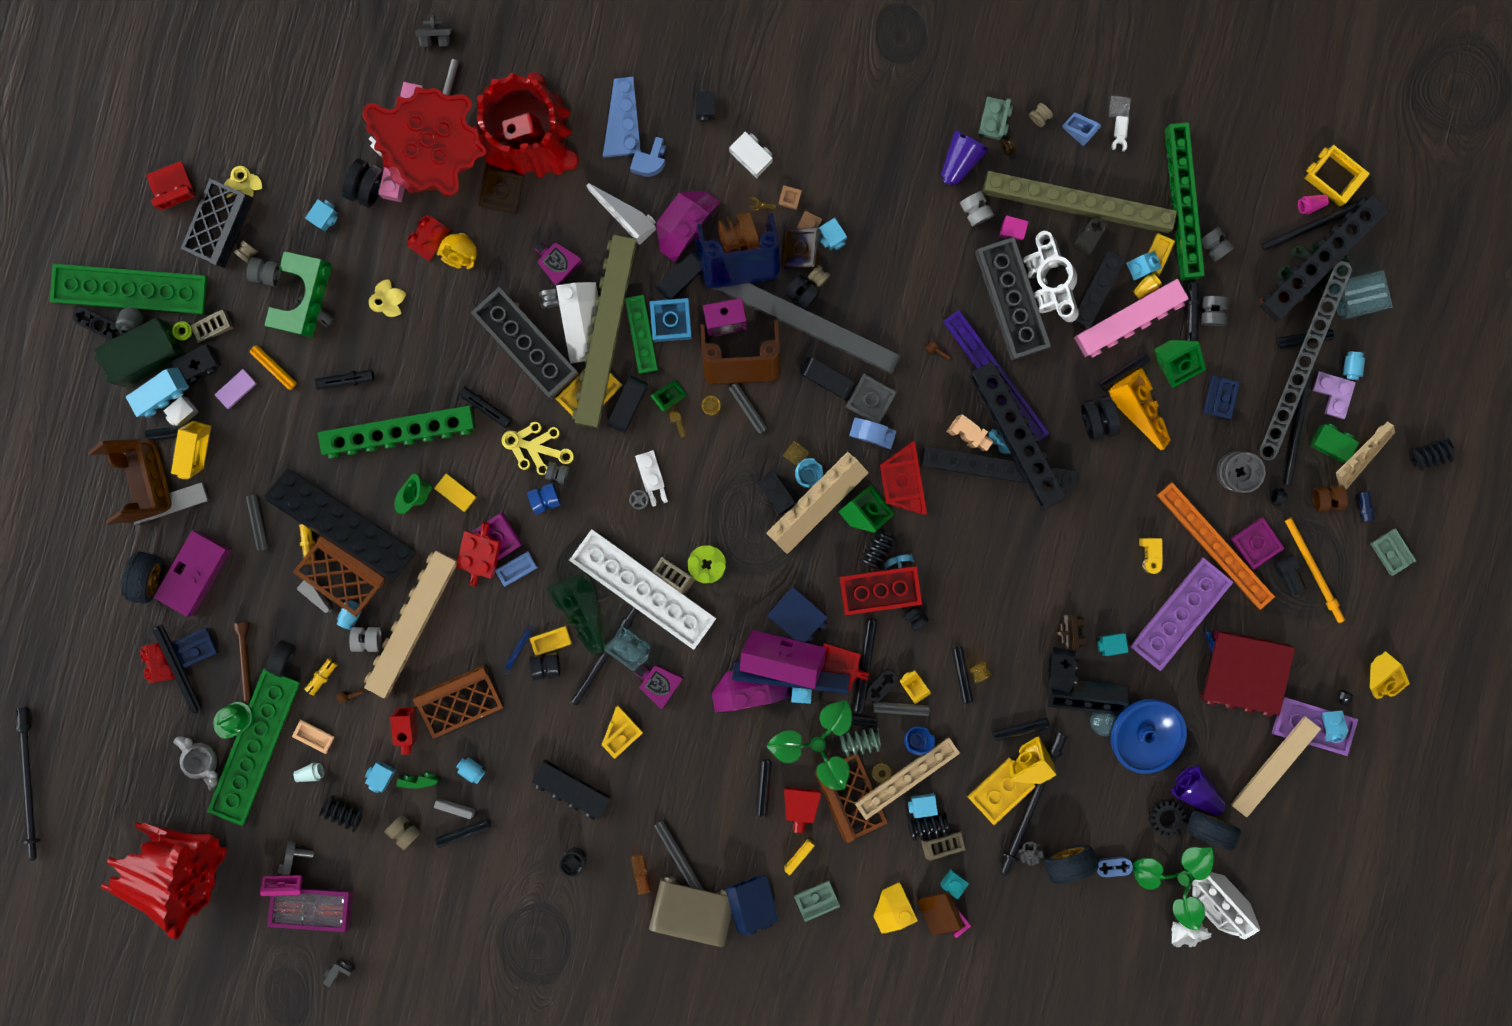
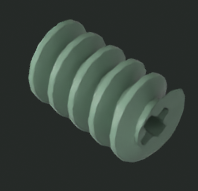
[840,727,881,757]

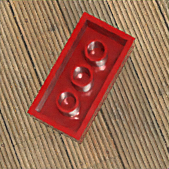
[839,566,922,615]

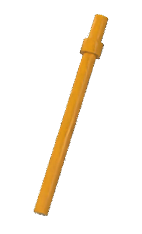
[1285,517,1345,623]

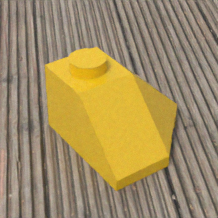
[1370,651,1410,699]
[1009,736,1057,784]
[873,882,918,934]

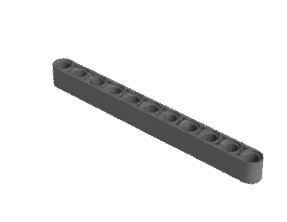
[1259,261,1352,461]
[705,267,901,374]

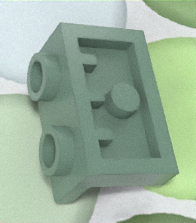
[978,97,1013,140]

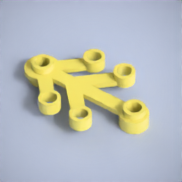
[502,422,574,475]

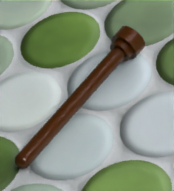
[233,622,251,706]

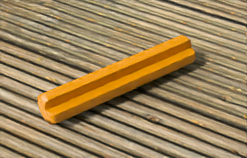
[250,345,297,390]

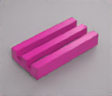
[260,875,303,896]

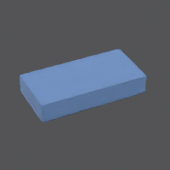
[495,551,538,587]

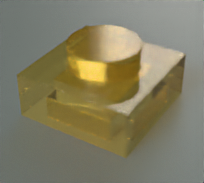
[783,440,809,467]

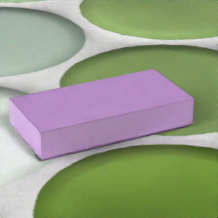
[215,369,257,409]

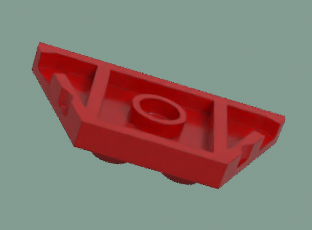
[880,442,927,515]

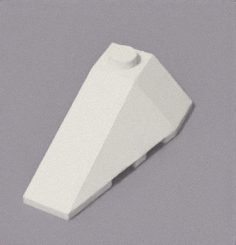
[586,183,656,245]
[556,282,598,364]

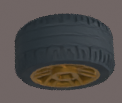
[121,551,163,604]
[1186,810,1241,851]
[1045,845,1099,884]

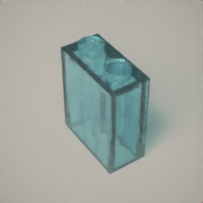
[1332,270,1393,320]

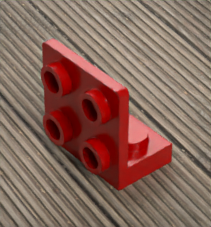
[146,161,196,211]

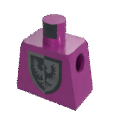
[535,241,583,286]
[635,664,683,709]

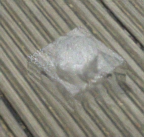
[1108,96,1131,117]

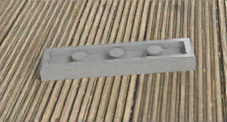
[134,482,209,525]

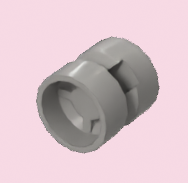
[960,191,994,227]
[349,627,382,652]

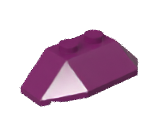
[656,191,721,263]
[712,670,790,712]

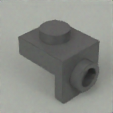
[323,959,355,987]

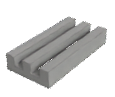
[434,798,475,819]

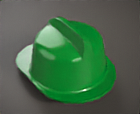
[394,474,432,514]
[213,702,253,739]

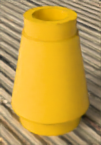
[1133,273,1162,300]

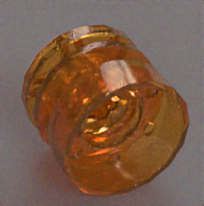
[718,211,761,260]

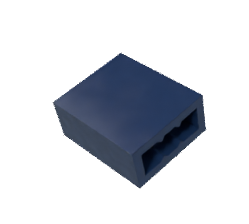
[767,586,828,643]
[726,876,778,936]

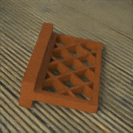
[293,536,385,617]
[413,664,504,739]
[814,753,888,843]

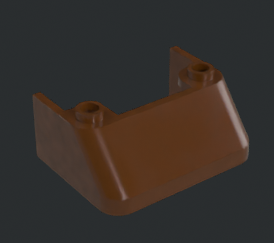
[700,320,780,385]
[88,439,172,525]

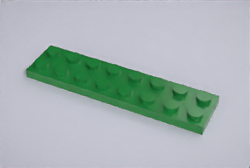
[50,264,208,315]
[207,668,301,826]

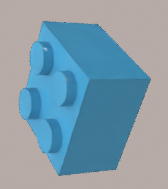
[650,298,692,342]

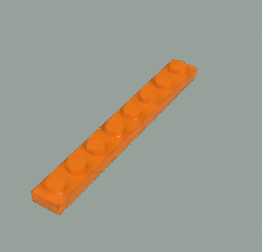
[1157,482,1275,610]

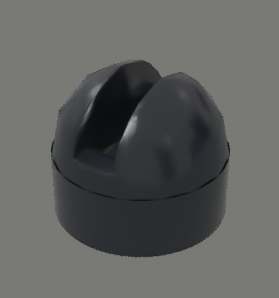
[1336,689,1354,705]

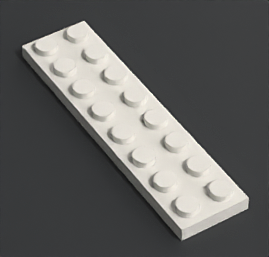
[569,529,716,650]

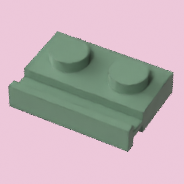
[1370,528,1416,576]
[794,880,840,922]

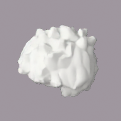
[1171,922,1211,947]

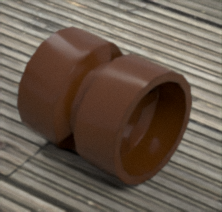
[1313,485,1348,512]

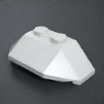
[1192,872,1260,939]

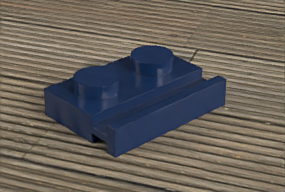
[1202,376,1240,420]
[172,628,219,668]

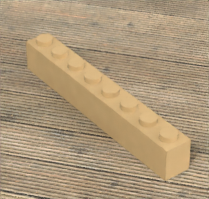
[364,551,458,699]

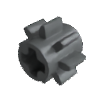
[1018,841,1044,866]

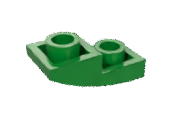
[396,772,440,788]

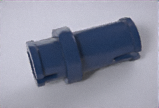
[1357,492,1375,522]

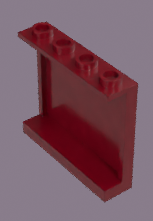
[1200,630,1295,717]

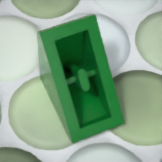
[651,380,687,413]

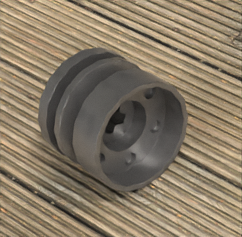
[1216,451,1266,493]

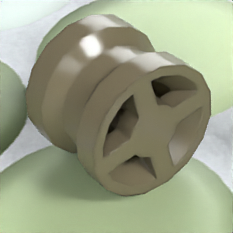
[1029,103,1053,127]
[234,240,259,263]
[807,264,831,289]

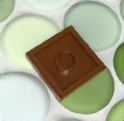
[917,891,964,936]

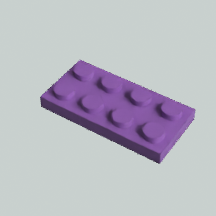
[1272,697,1358,756]

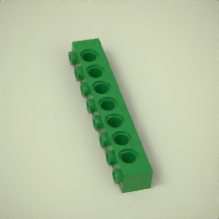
[1165,122,1205,281]
[318,406,476,459]

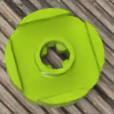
[688,546,726,583]

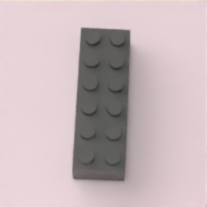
[975,237,1051,361]
[471,287,579,400]

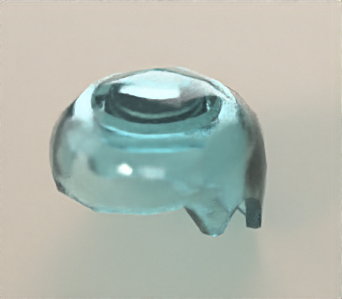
[1090,712,1118,737]

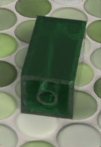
[94,318,185,387]

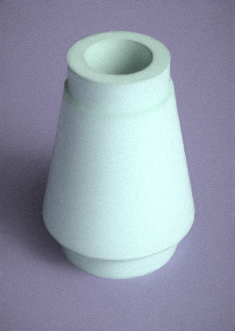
[294,762,324,782]

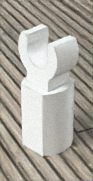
[1111,116,1129,152]

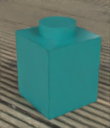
[1097,633,1129,656]
[940,869,969,899]

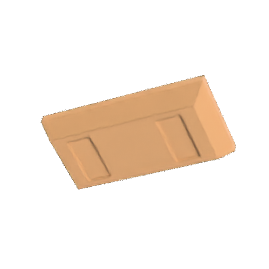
[292,720,335,754]

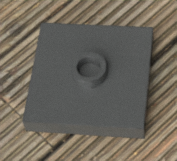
[845,374,897,424]

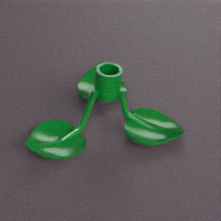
[767,700,852,790]
[1132,847,1214,930]

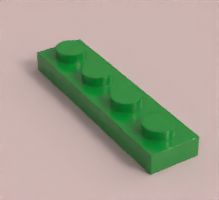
[625,295,658,374]

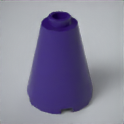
[941,130,989,186]
[1171,765,1226,816]

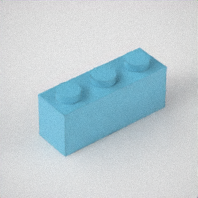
[126,367,189,418]

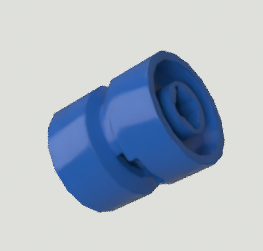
[527,482,561,515]

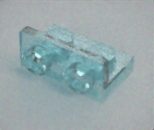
[604,626,650,672]

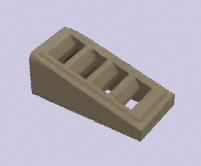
[191,309,234,343]
[652,557,695,595]
[921,831,966,861]

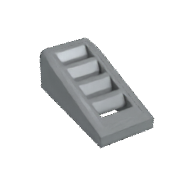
[297,578,333,613]

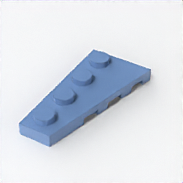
[603,77,641,158]

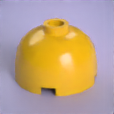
[437,233,477,269]

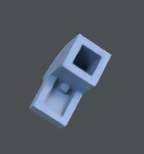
[630,137,666,177]
[849,418,896,449]

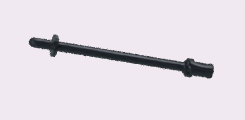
[15,707,41,861]
[1001,732,1068,876]

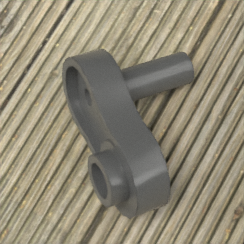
[278,841,314,876]

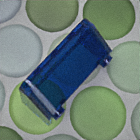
[695,213,780,288]

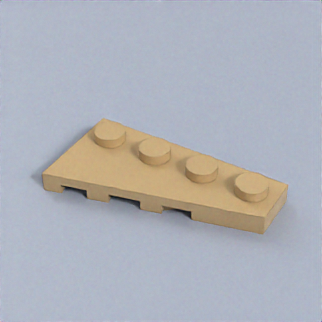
[1336,421,1395,489]

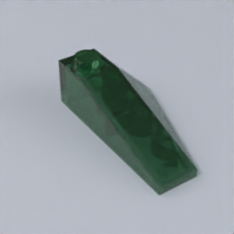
[547,573,606,654]

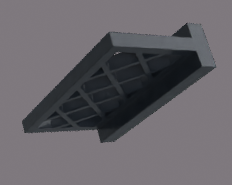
[180,178,254,268]

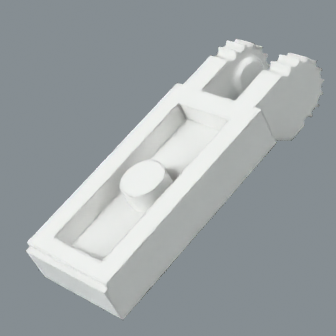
[635,450,668,507]

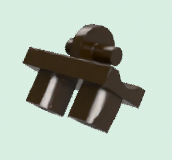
[1055,615,1086,650]

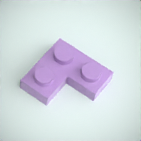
[1312,371,1356,420]

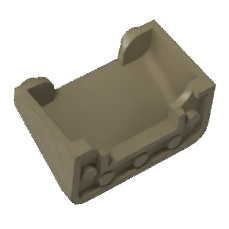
[649,876,732,947]

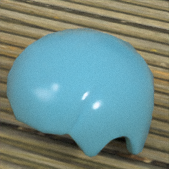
[795,458,824,488]

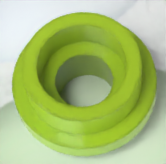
[172,321,192,341]

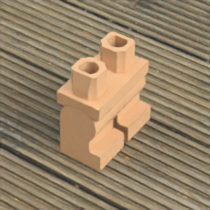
[946,414,994,451]

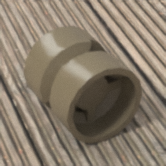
[384,814,421,851]

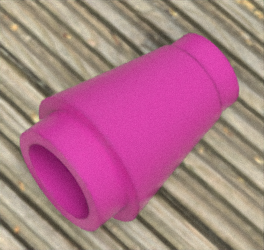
[1298,194,1329,215]

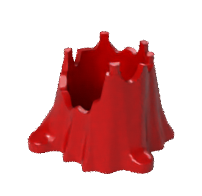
[472,72,579,178]
[362,87,486,196]
[101,822,227,940]

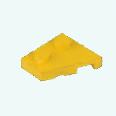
[602,705,643,759]

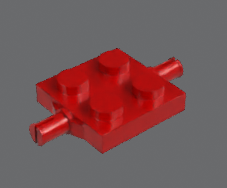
[456,522,502,586]
[822,643,870,691]

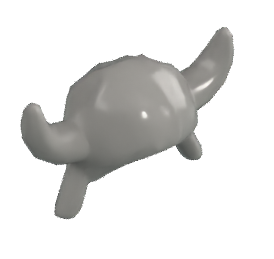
[173,736,218,791]

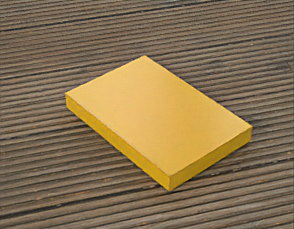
[555,368,623,416]
[967,758,1036,825]

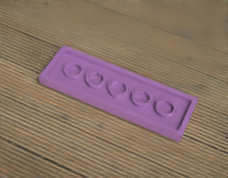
[1129,558,1233,671]

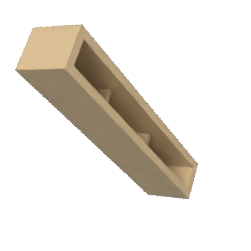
[766,452,868,554]

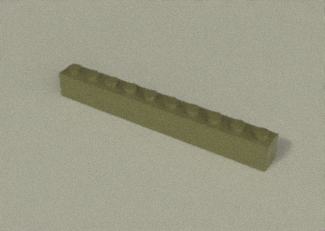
[982,171,1177,234]
[572,235,637,429]

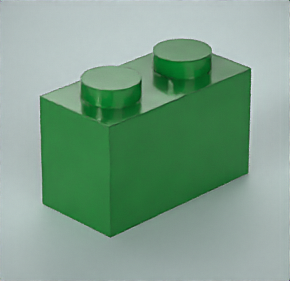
[1309,423,1359,464]

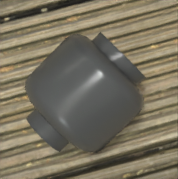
[115,307,144,336]

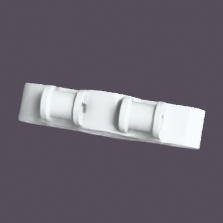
[1023,231,1079,322]

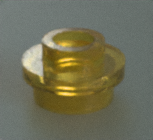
[872,763,892,783]

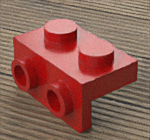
[406,215,450,261]
[140,643,175,684]

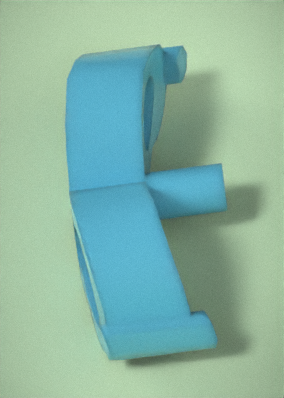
[988,428,1010,454]
[884,554,914,569]

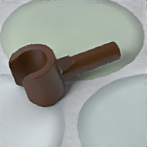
[924,342,951,360]
[335,689,364,703]

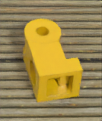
[1139,538,1163,574]

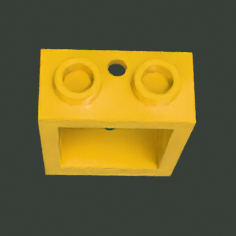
[1304,145,1370,207]
[171,421,211,479]

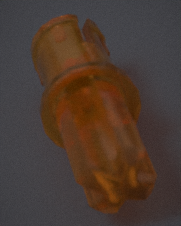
[631,855,650,894]

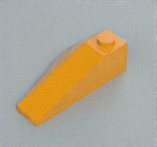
[1109,367,1171,450]

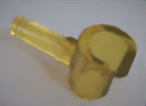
[749,197,776,210]
[670,412,685,438]

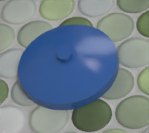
[1111,699,1187,774]

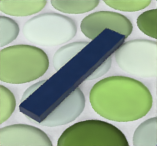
[732,661,850,694]

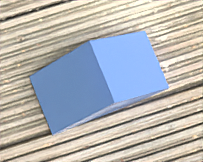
[1062,112,1101,146]

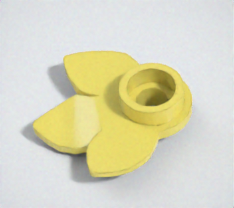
[224,166,262,198]
[369,280,406,317]

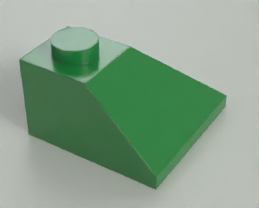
[1154,340,1206,388]
[838,485,895,533]

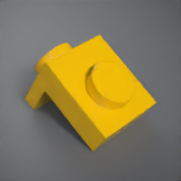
[900,670,931,704]

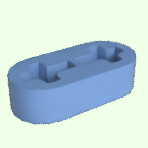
[1097,857,1133,877]

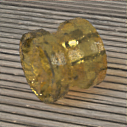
[702,396,721,416]
[968,661,992,683]

